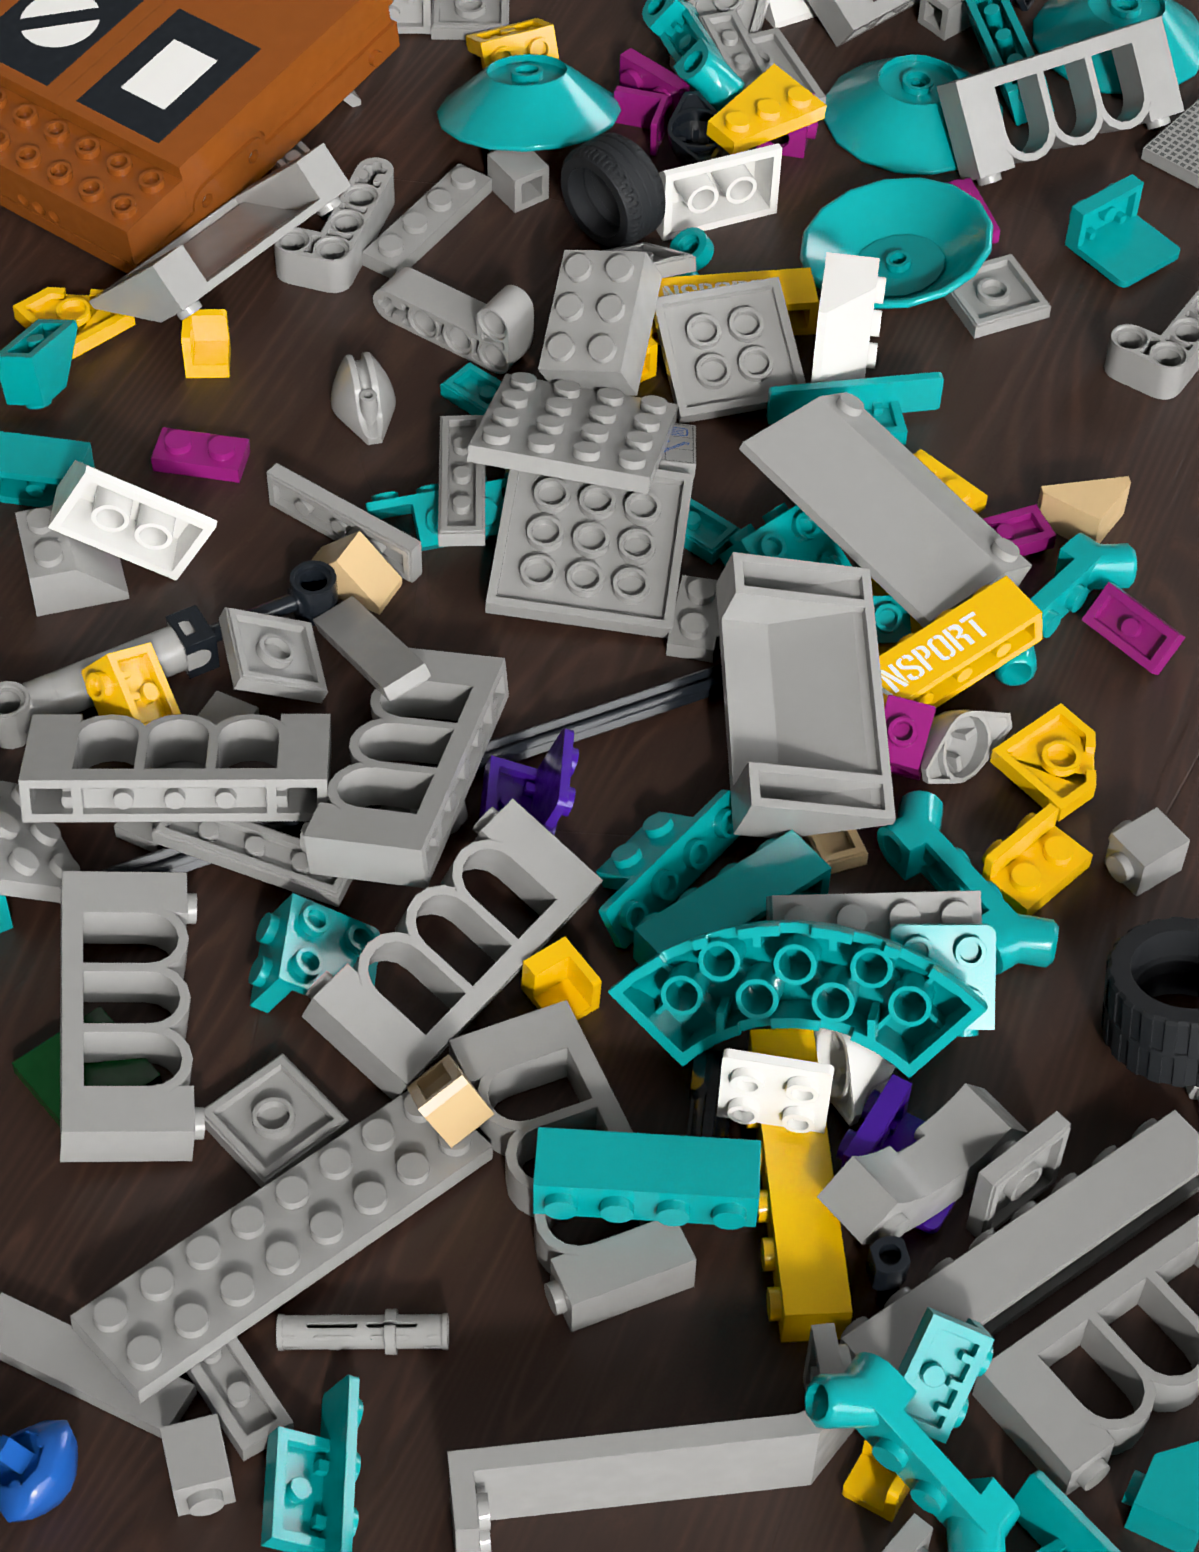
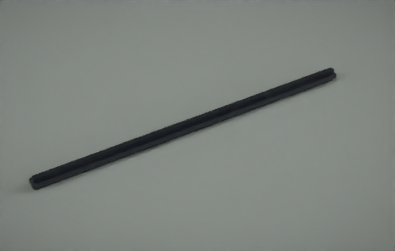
[97,664,723,872]

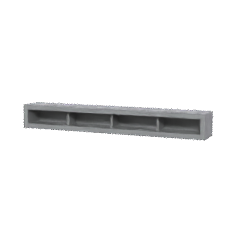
[840,1110,1199,1370]

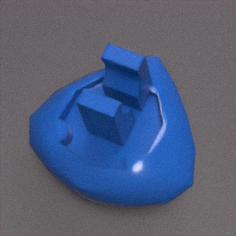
[0,1420,78,1523]

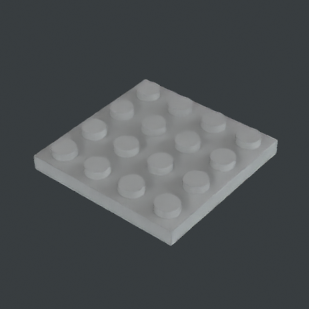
[467,372,678,494]
[485,469,694,639]

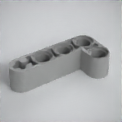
[273,157,395,293]
[373,267,534,374]
[1104,290,1199,400]

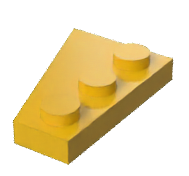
[706,63,827,155]

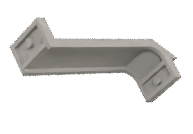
[447,1323,855,1552]

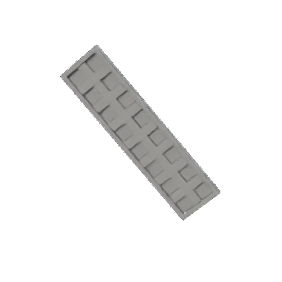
[70,1091,493,1404]

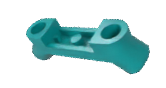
[642,0,745,112]
[994,533,1137,686]
[877,790,1059,975]
[804,1352,1020,1552]

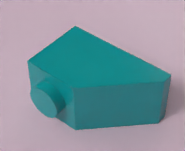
[0,319,78,409]
[1122,1441,1199,1552]

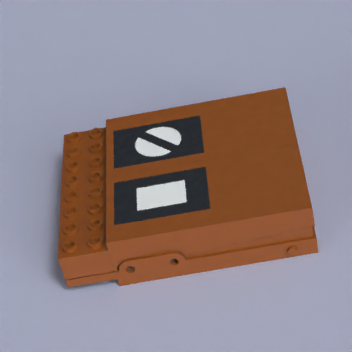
[0,0,400,274]

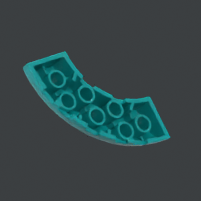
[608,920,988,1078]

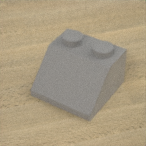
[15,505,129,617]

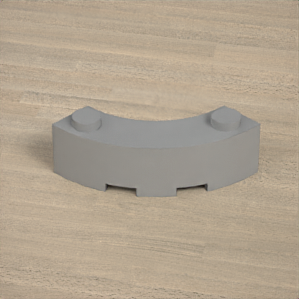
[817,1083,1029,1244]

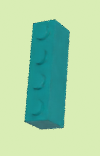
[964,0,1054,126]
[0,431,95,507]
[633,830,832,965]
[533,1127,761,1230]

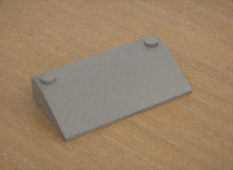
[89,143,351,322]
[739,392,1032,628]
[716,552,896,839]

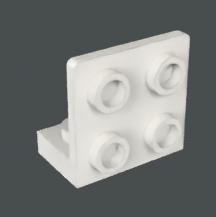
[717,1048,834,1134]

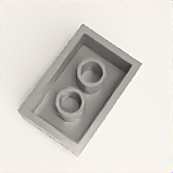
[538,250,662,396]

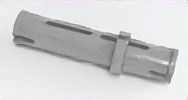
[276,1309,449,1355]

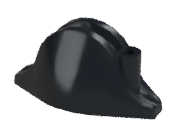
[668,91,724,166]

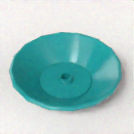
[1033,0,1199,95]
[436,54,621,152]
[824,54,1003,175]
[800,177,993,309]

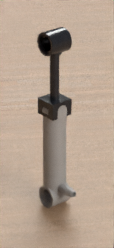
[0,560,339,749]

